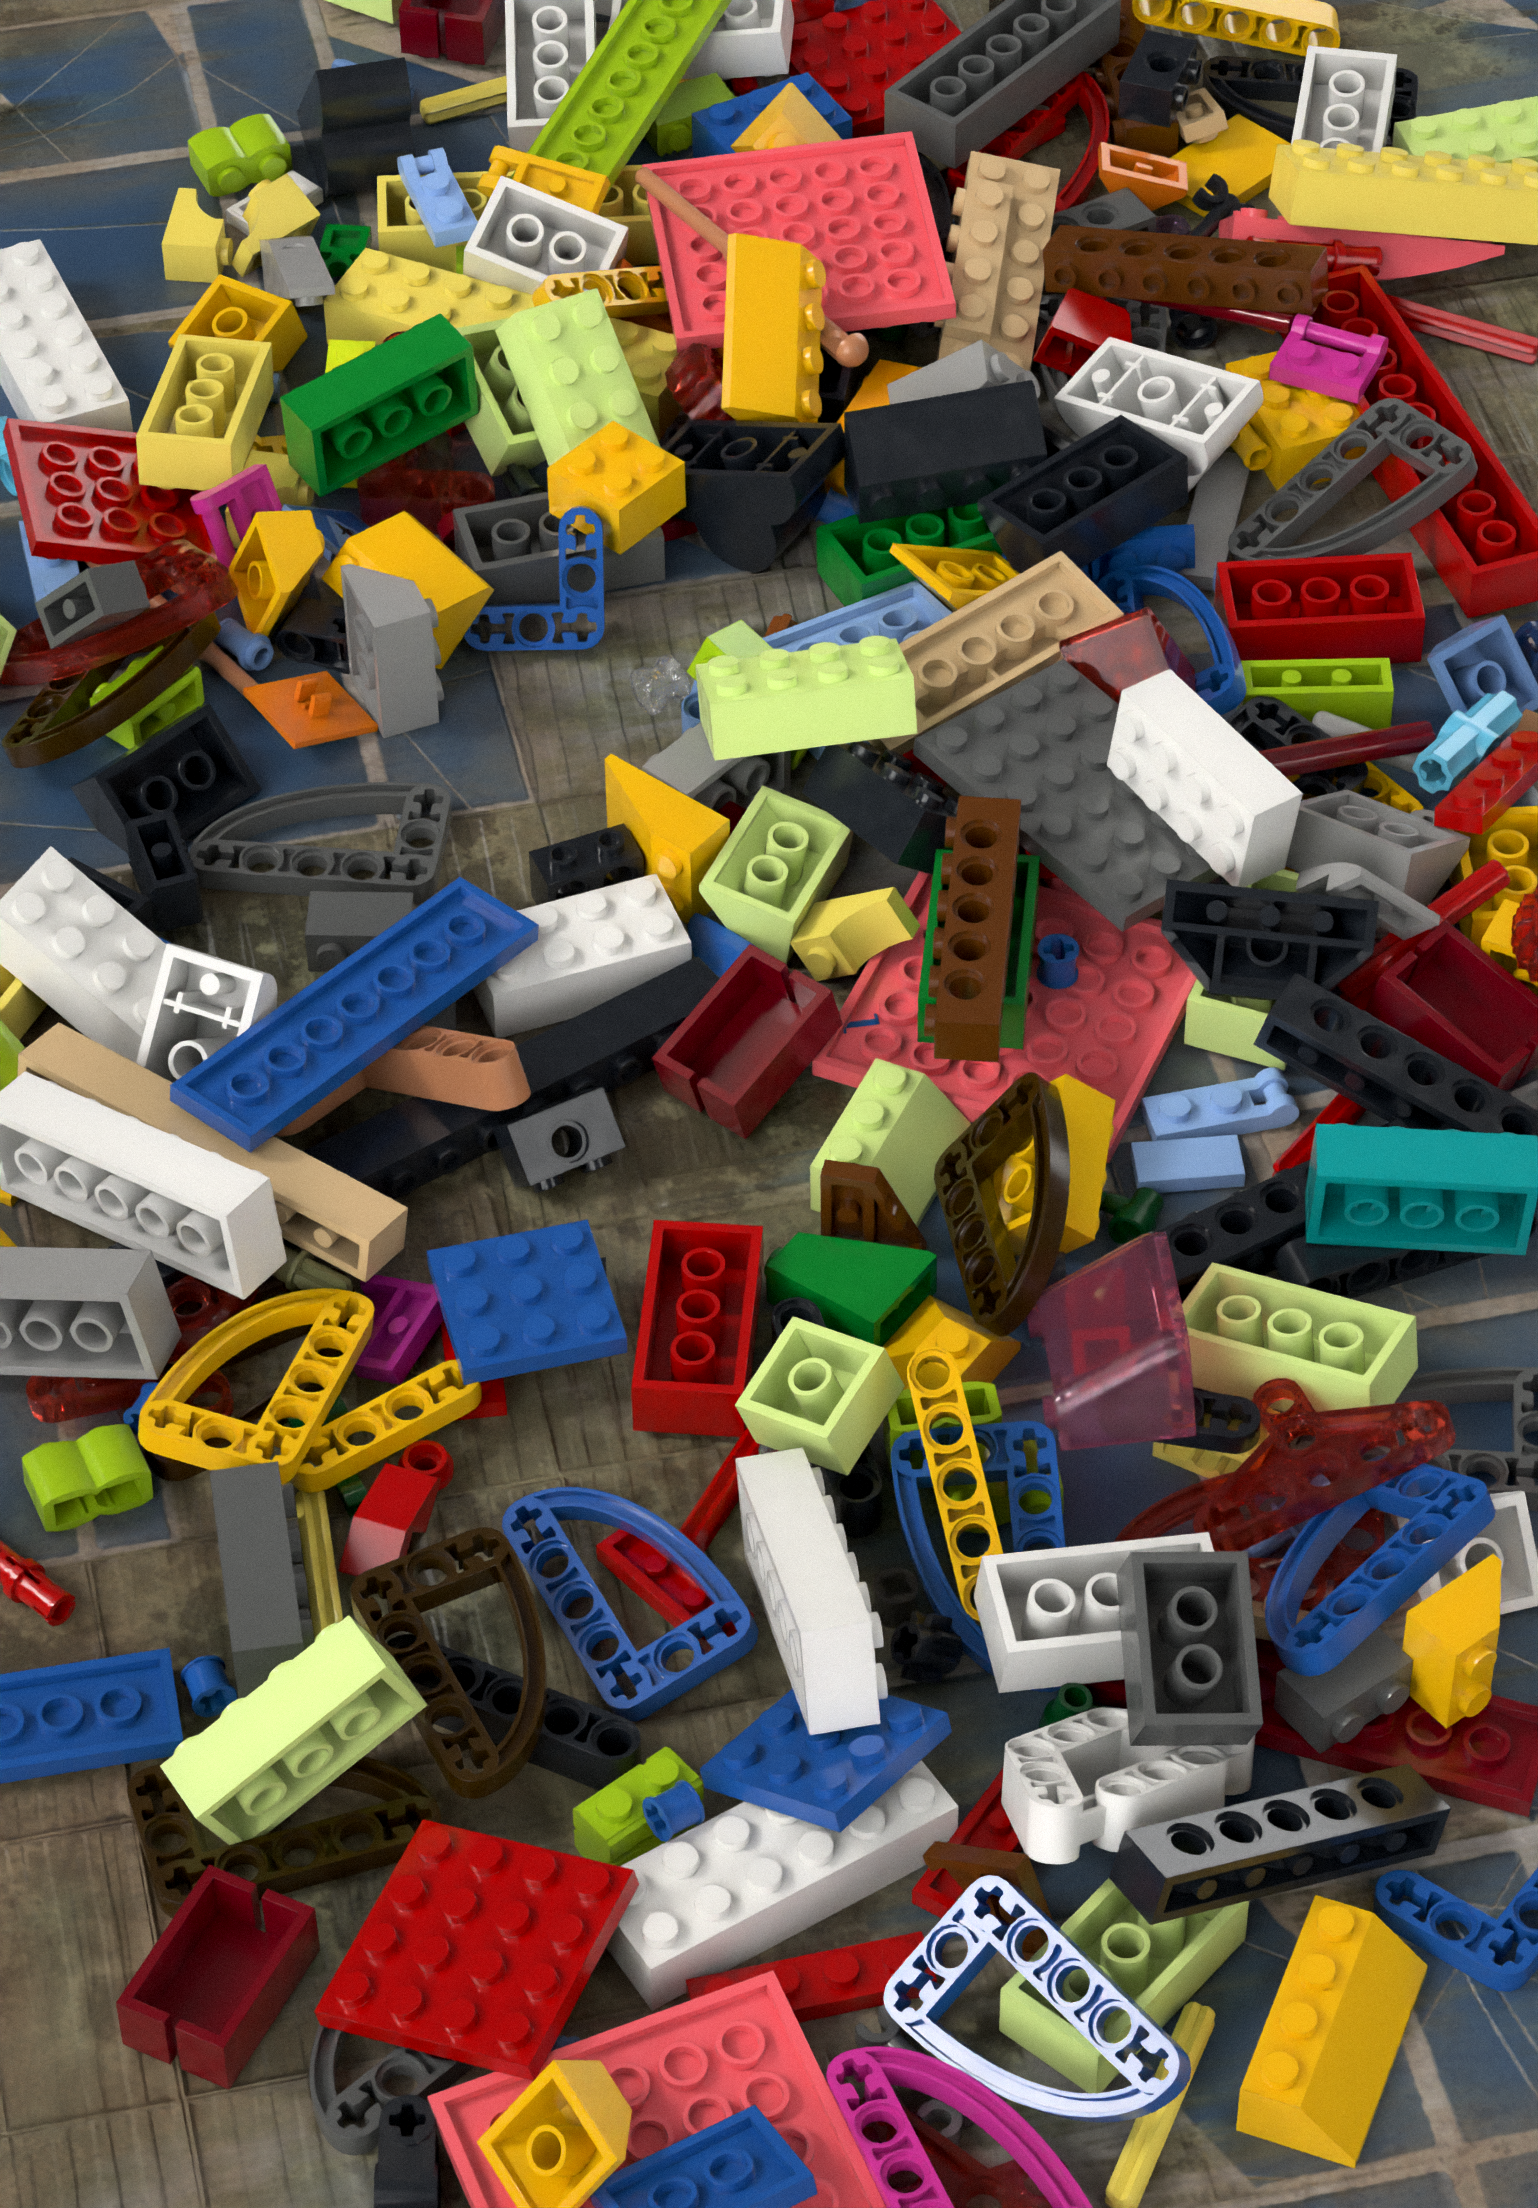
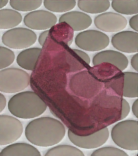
[1027,1232,1196,1451]

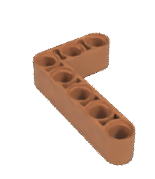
[274,1025,531,1136]

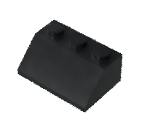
[71,703,262,854]

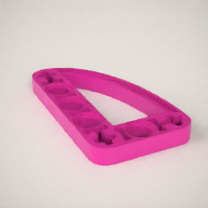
[826,2046,1093,2208]

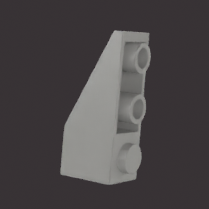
[260,236,335,307]

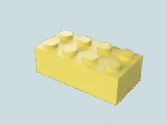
[136,334,274,491]

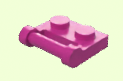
[1269,313,1388,404]
[190,464,282,589]

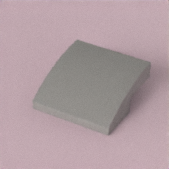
[1296,862,1440,940]

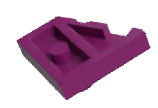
[353,1274,444,1385]

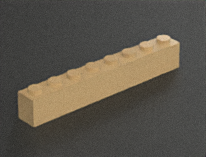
[17,1022,408,1283]

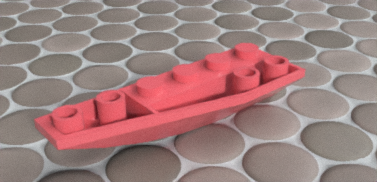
[1219,208,1505,281]

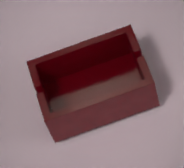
[398,0,505,65]
[1365,920,1538,1091]
[652,944,843,1139]
[116,1865,320,2090]

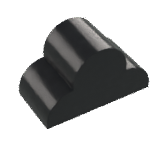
[297,57,415,198]
[662,419,845,572]

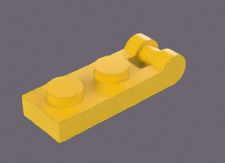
[477,145,611,215]

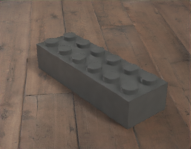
[884,0,1121,169]

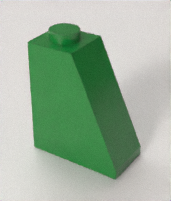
[764,1232,937,1347]

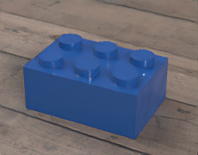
[692,72,852,158]

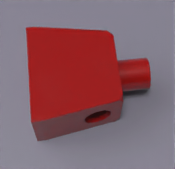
[1033,288,1132,376]

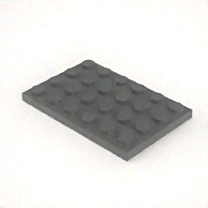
[913,659,1220,932]

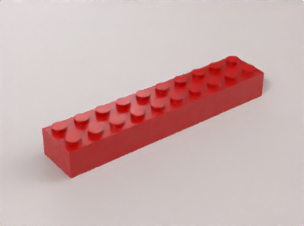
[1279,264,1538,618]

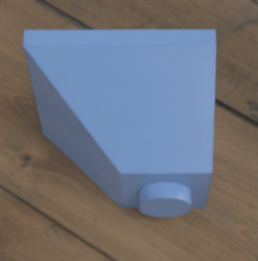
[1427,615,1538,713]

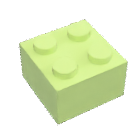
[735,1316,905,1476]

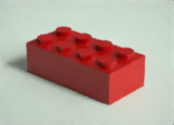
[1214,552,1426,664]
[631,1220,764,1437]

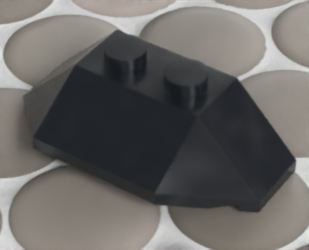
[1161,879,1379,1001]

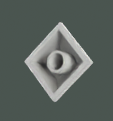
[1397,1491,1538,1615]

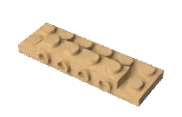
[934,151,1060,371]
[867,551,1124,755]

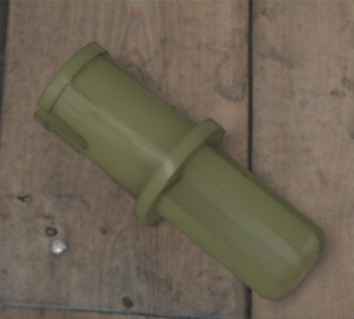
[272,1245,354,1292]

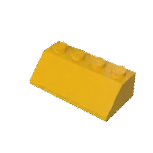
[721,233,826,423]
[1236,1895,1428,2169]

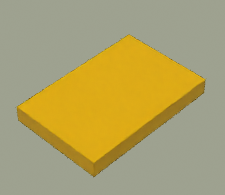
[1170,114,1291,217]

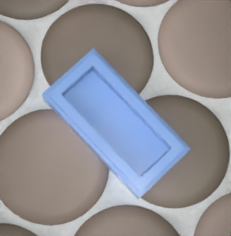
[1130,1134,1245,1193]

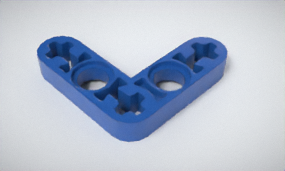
[464,505,605,651]
[1373,1868,1538,1992]

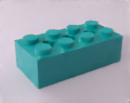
[1305,1123,1538,1255]

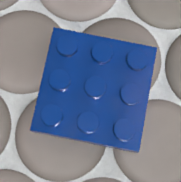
[427,1219,628,1385]
[700,1688,952,1832]

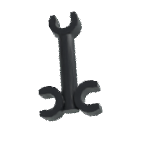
[1187,173,1255,237]

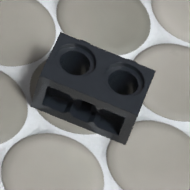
[529,823,644,905]

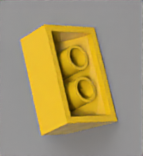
[321,511,494,670]
[979,1074,1116,1254]

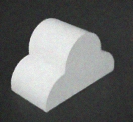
[1054,337,1264,492]
[136,943,278,1083]

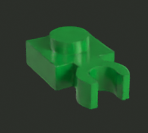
[319,224,372,278]

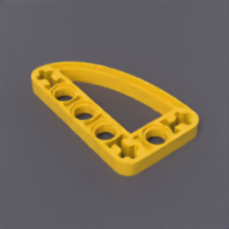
[138,1288,375,1484]

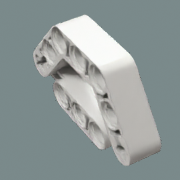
[1001,1707,1255,1864]

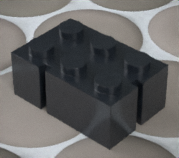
[801,741,959,875]

